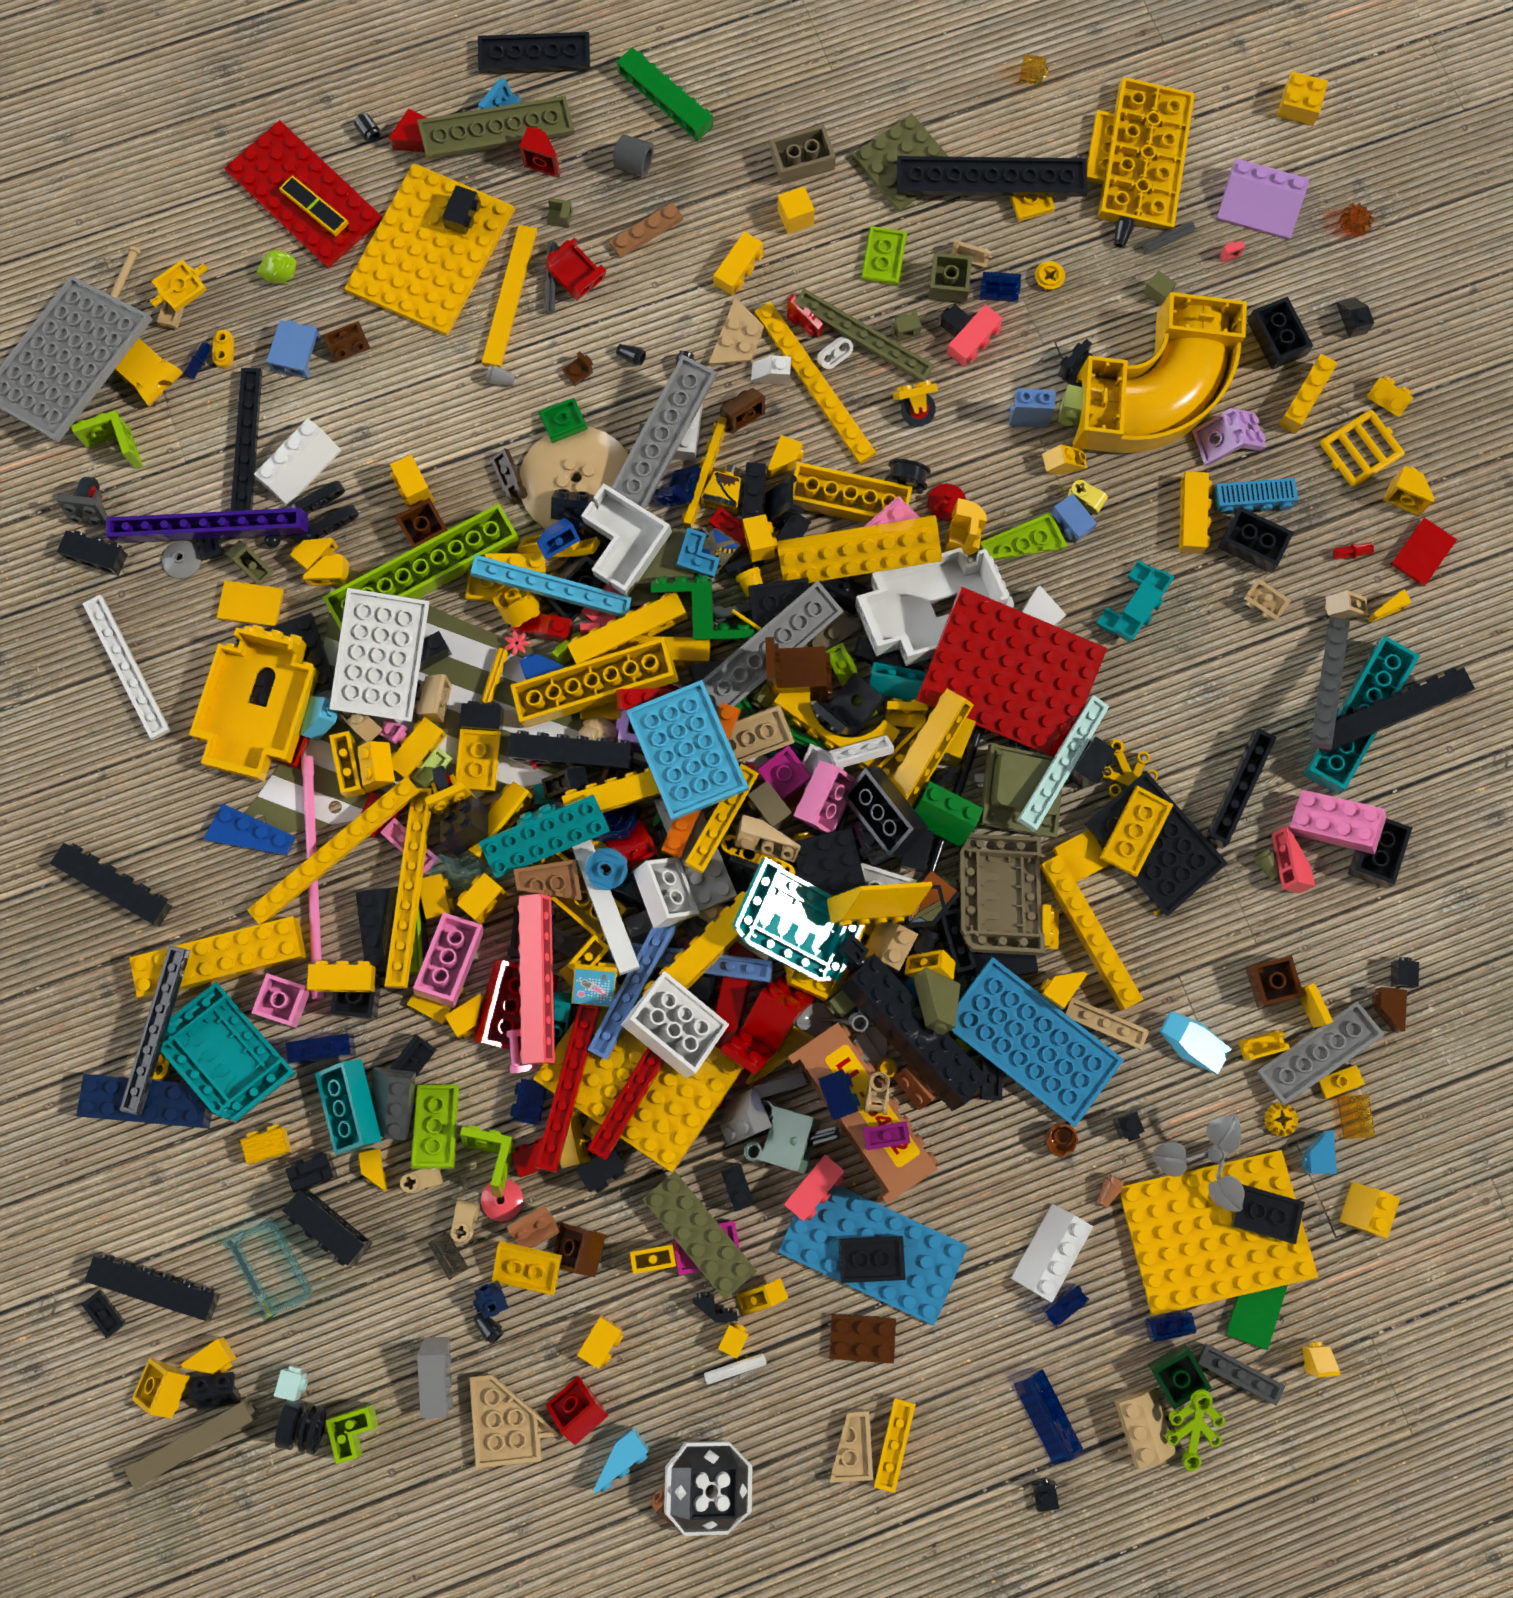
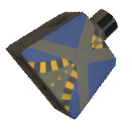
[698,527,745,575]

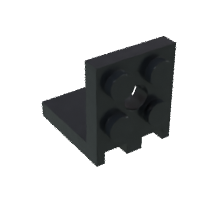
[811,672,886,736]

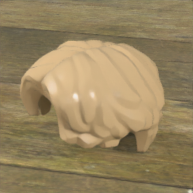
[578,717,618,742]

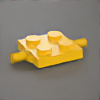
[150,259,208,312]

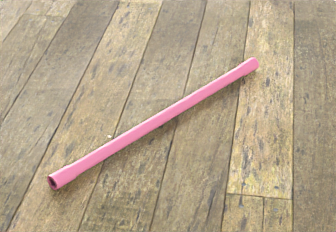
[301,756,325,1000]

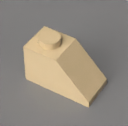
[1325,590,1369,619]

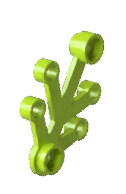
[1165,1389,1226,1471]

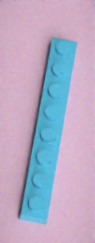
[470,555,632,617]

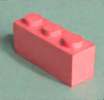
[947,304,1003,367]
[784,1154,845,1221]

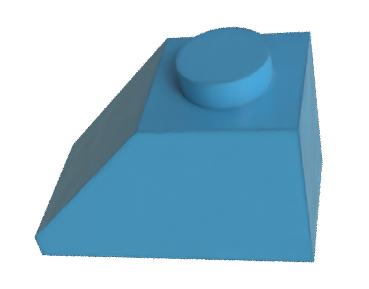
[1301,1130,1337,1174]

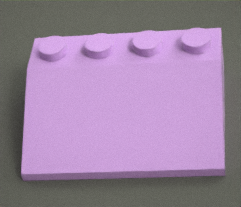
[1216,158,1310,240]

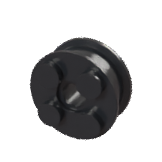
[885,459,931,494]
[611,873,647,911]

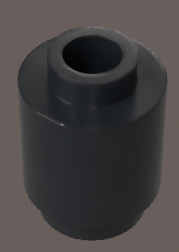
[354,113,381,143]

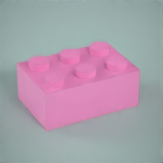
[794,760,856,834]

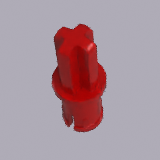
[1333,542,1374,560]

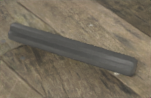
[544,241,558,314]

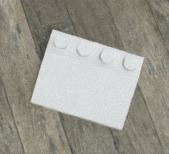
[621,971,729,1078]

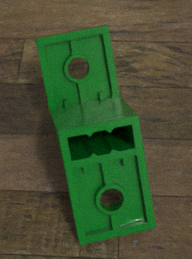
[651,575,754,640]

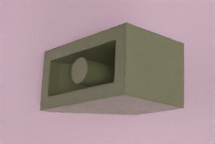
[225,540,273,585]

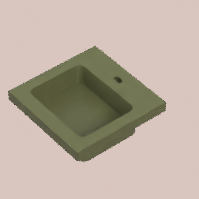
[623,528,700,608]
[979,744,1062,839]

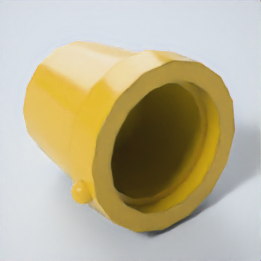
[735,567,763,598]

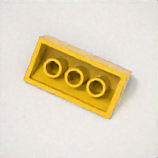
[468,781,534,863]

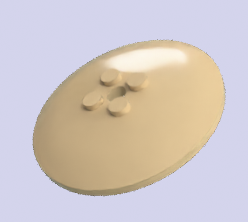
[519,427,629,530]

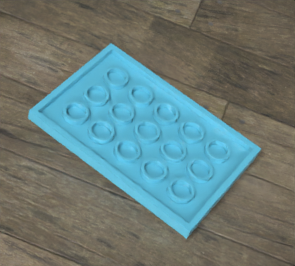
[626,680,749,821]

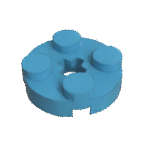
[585,848,628,890]

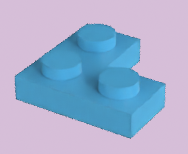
[676,528,720,579]

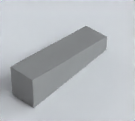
[752,1072,806,1099]

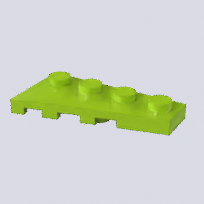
[980,512,1068,561]

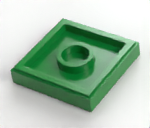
[538,398,588,443]

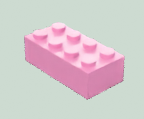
[1290,790,1387,854]
[413,912,484,1008]

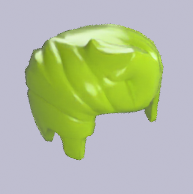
[257,250,297,284]

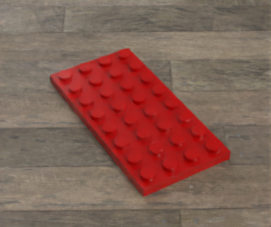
[224,120,383,269]

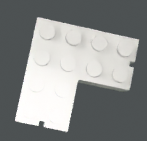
[581,483,672,597]

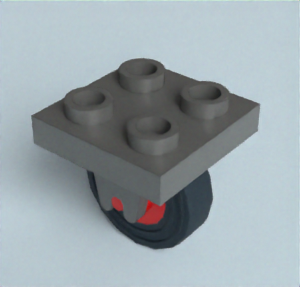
[57,477,109,526]

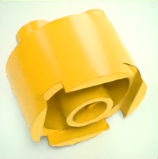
[493,585,540,628]

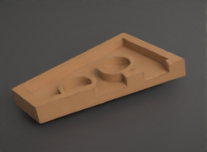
[514,859,582,900]

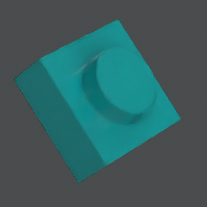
[534,784,555,806]

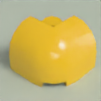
[944,498,987,556]

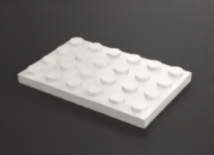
[329,588,430,722]

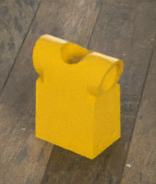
[114,338,183,407]

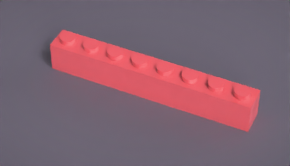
[518,893,555,1065]

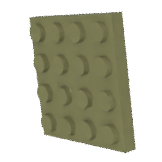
[852,113,949,212]

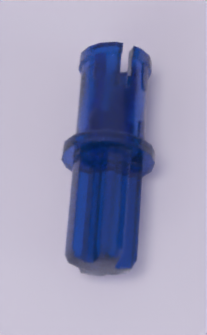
[183,342,212,380]

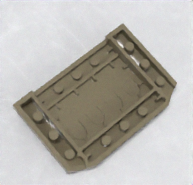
[959,833,1045,956]

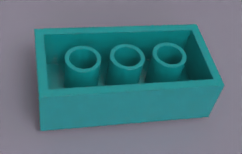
[315,1059,382,1155]

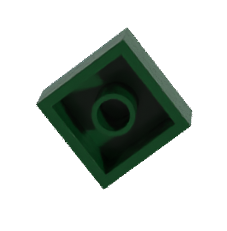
[1148,1343,1212,1409]

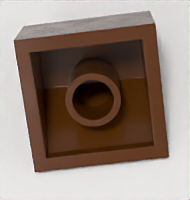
[720,388,765,433]
[394,498,448,548]
[553,1222,606,1277]

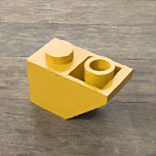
[1042,444,1087,475]

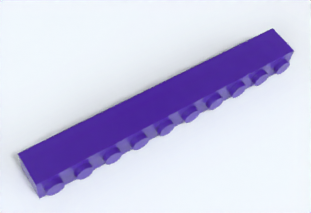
[106,508,308,543]

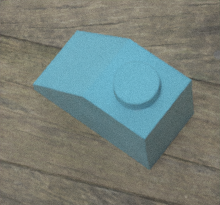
[300,696,338,741]

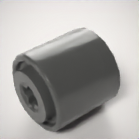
[613,135,654,177]

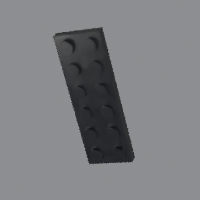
[478,32,591,73]

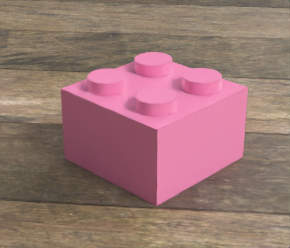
[251,973,311,1028]

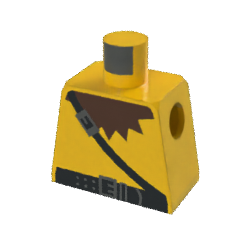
[701,464,741,515]

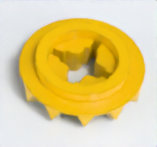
[1035,261,1065,291]
[1264,1103,1299,1137]

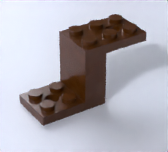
[765,637,832,702]

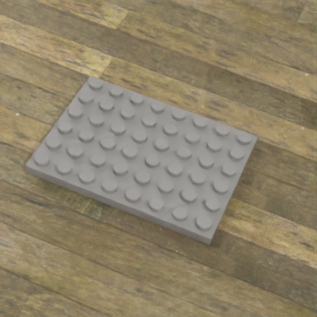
[0,276,153,443]

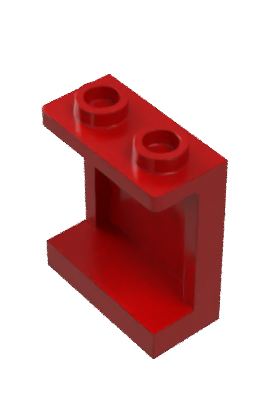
[545,237,607,301]
[602,815,659,869]

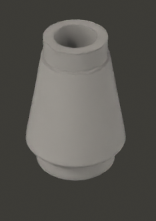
[486,365,515,386]

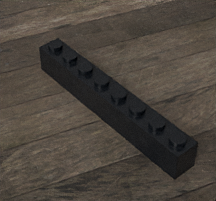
[1319,667,1475,755]

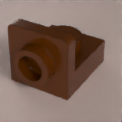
[562,351,593,386]

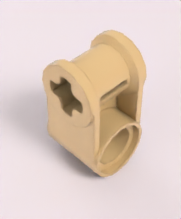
[865,1072,890,1115]
[400,1169,444,1194]
[451,1200,480,1243]

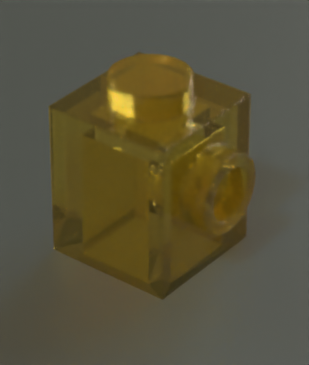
[1019,54,1049,84]

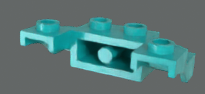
[1095,560,1175,644]

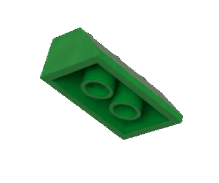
[913,781,984,847]

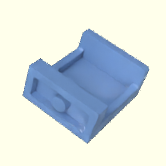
[266,320,321,379]
[1009,388,1056,428]

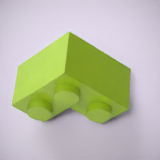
[325,1404,379,1465]

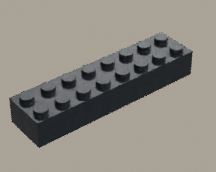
[839,953,988,1111]

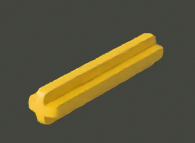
[481,648,508,705]

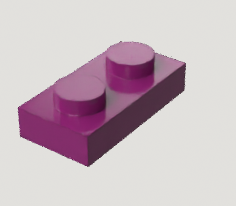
[863,1121,910,1150]

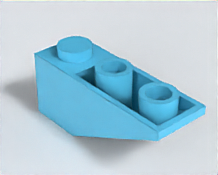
[593,1428,649,1494]

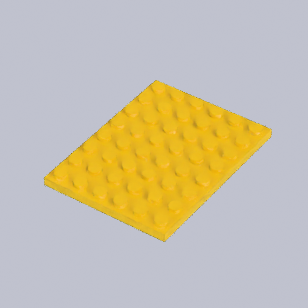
[344,163,515,337]
[533,982,744,1174]
[1119,1150,1318,1316]

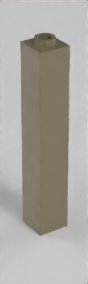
[125,1399,258,1490]

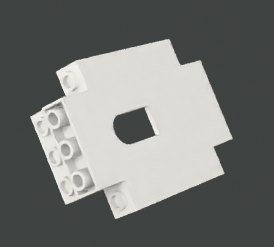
[855,547,1014,666]

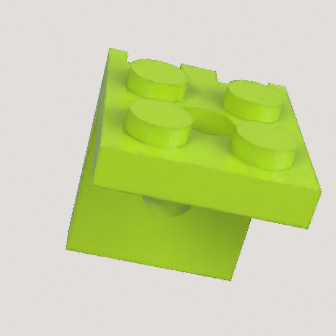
[71,410,143,469]
[460,1125,515,1198]

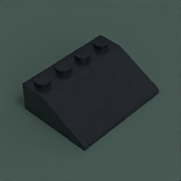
[355,887,429,975]

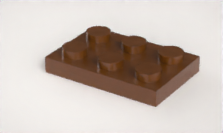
[829,1314,896,1364]

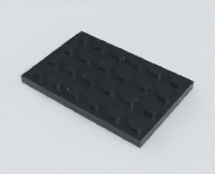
[1085,771,1228,917]

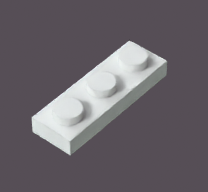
[829,735,894,768]

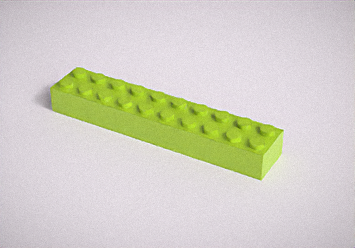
[322,503,520,630]

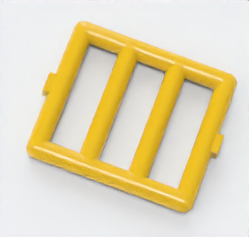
[1320,410,1405,487]

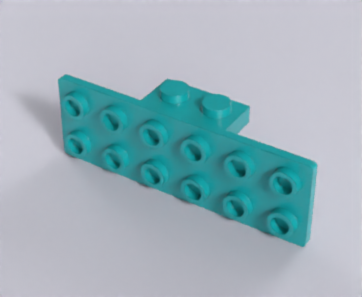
[479,794,610,878]

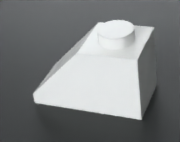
[751,355,791,385]

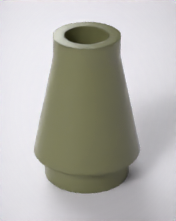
[1254,848,1280,880]

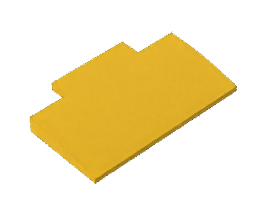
[1087,77,1195,230]

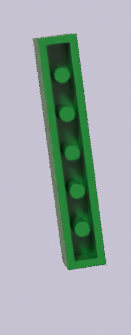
[616,47,713,142]

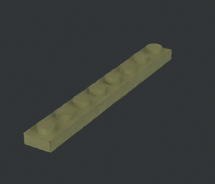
[795,288,934,382]

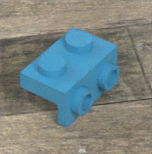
[478,77,521,109]

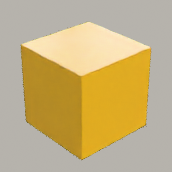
[777,186,815,234]

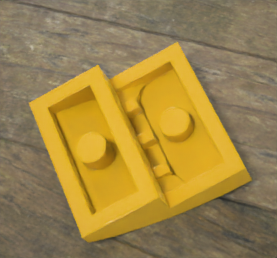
[1053,830,1110,883]

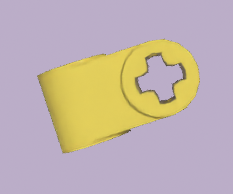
[1068,480,1108,515]

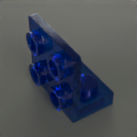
[652,466,702,507]

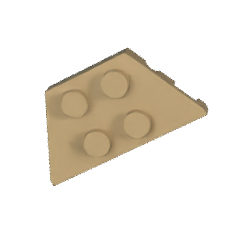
[709,299,764,367]

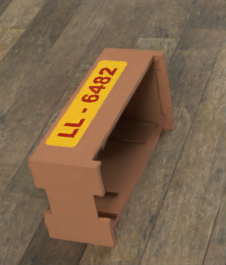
[786,1023,938,1204]

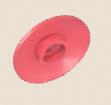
[481,1179,523,1222]

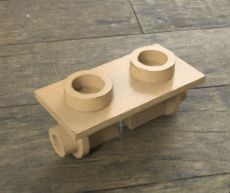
[951,240,992,268]

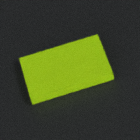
[861,226,907,286]

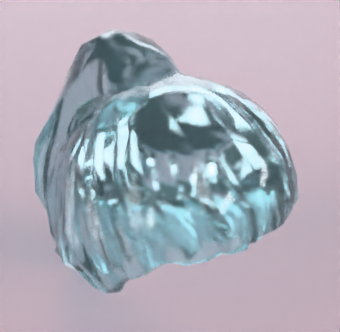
[438,854,485,890]

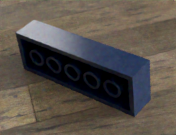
[76,1074,212,1129]

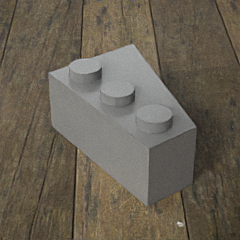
[417,1337,453,1418]

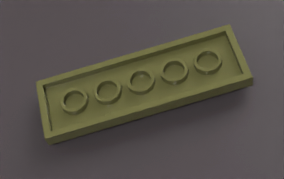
[642,1171,757,1300]

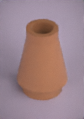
[1097,1174,1124,1207]

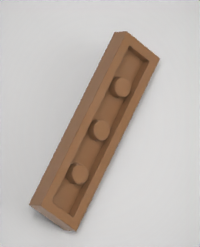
[609,202,683,258]

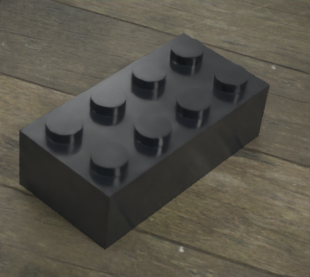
[842,767,928,857]
[282,1190,373,1266]

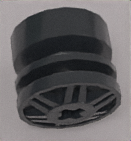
[275,1400,327,1455]

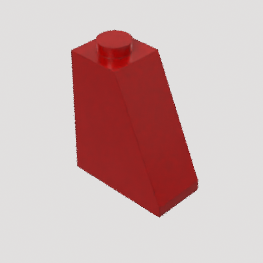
[389,108,427,152]

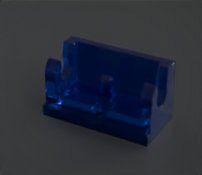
[980,271,1021,302]
[1041,1284,1089,1328]

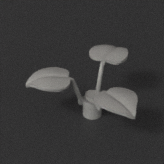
[796,1002,887,1063]
[1152,1114,1244,1212]

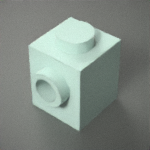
[274,1365,308,1401]

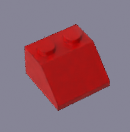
[519,126,560,178]
[545,1376,609,1445]

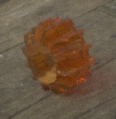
[1339,202,1374,237]

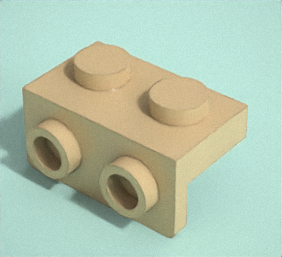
[1244,578,1292,621]

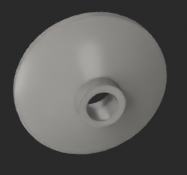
[162,541,202,579]

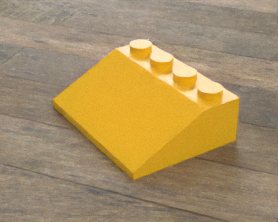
[827,882,933,927]

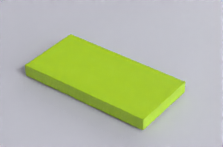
[411,1084,460,1169]

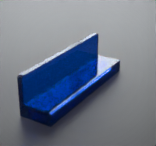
[1014,1369,1084,1465]

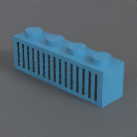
[1212,478,1298,515]

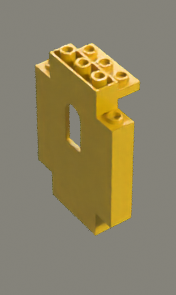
[189,625,319,782]

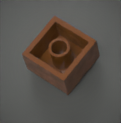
[1246,956,1304,1008]

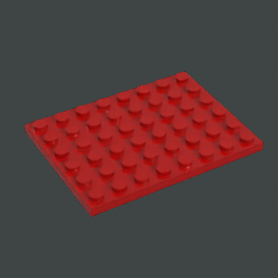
[915,587,1107,757]

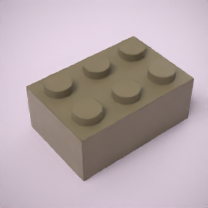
[770,125,836,185]

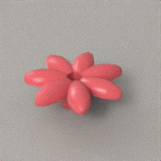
[505,631,530,656]

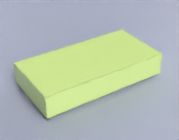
[411,746,453,788]

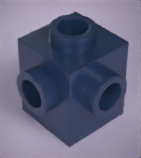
[473,1281,508,1319]

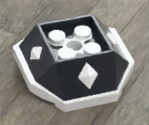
[664,1441,752,1536]

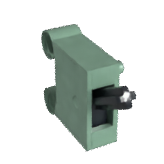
[744,1101,840,1175]

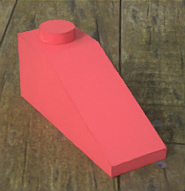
[1271,826,1315,894]

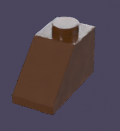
[1372,987,1407,1033]

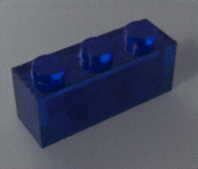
[286,1033,356,1065]

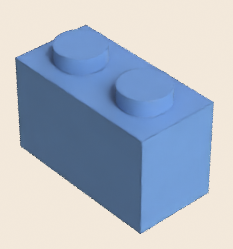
[1051,493,1097,543]

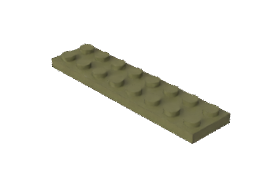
[417,95,575,159]

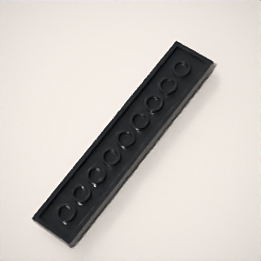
[897,156,1088,197]

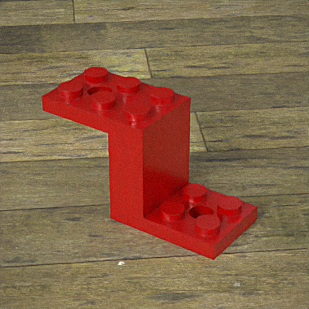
[720,972,817,1075]

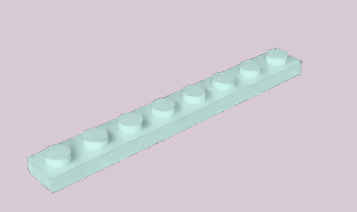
[1017,695,1110,832]

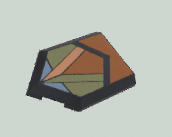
[904,868,960,929]

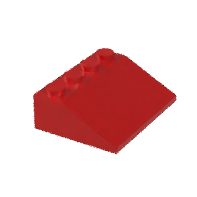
[473,960,559,1052]

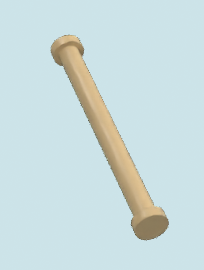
[110,246,141,299]

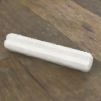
[704,1353,767,1384]

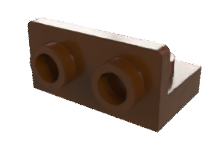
[323,321,370,362]

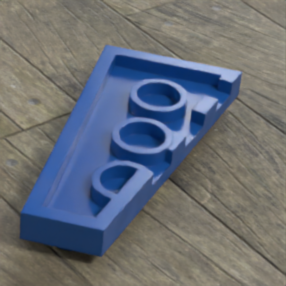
[203,803,296,856]

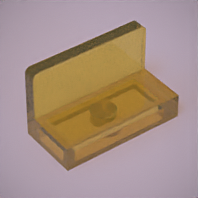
[1337,1094,1376,1139]

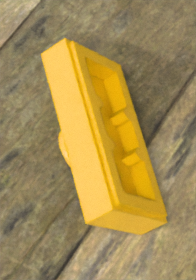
[1318,1065,1365,1099]

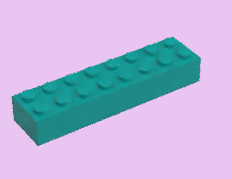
[1302,635,1420,795]

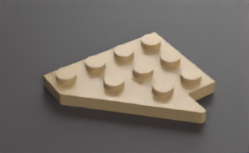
[470,1374,559,1468]

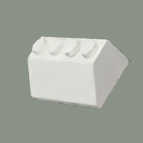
[254,418,341,507]
[1011,1204,1094,1303]

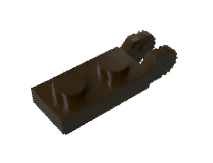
[490,448,528,505]

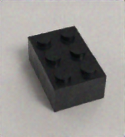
[1247,296,1313,370]
[1218,507,1294,573]
[1348,818,1413,888]

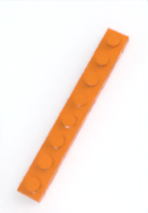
[661,702,741,859]

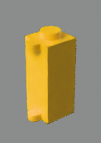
[560,1111,590,1169]

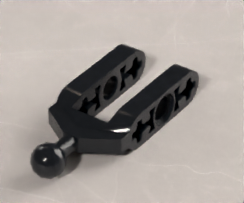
[265,481,359,548]

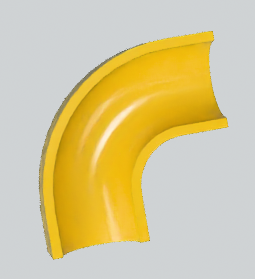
[1073,292,1247,453]

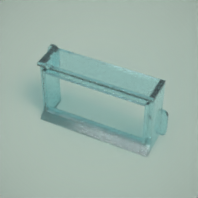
[222,1217,314,1321]

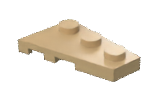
[829,1411,873,1483]

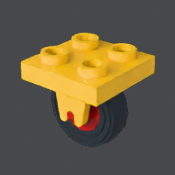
[892,380,938,427]
[425,766,475,817]

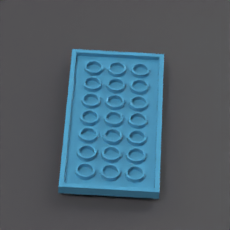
[950,957,1124,1127]
[778,1185,968,1326]

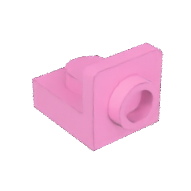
[378,718,409,747]

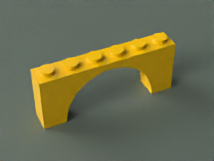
[772,692,900,771]

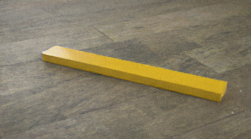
[482,225,538,368]

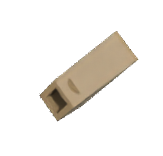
[329,697,383,742]
[735,815,801,862]

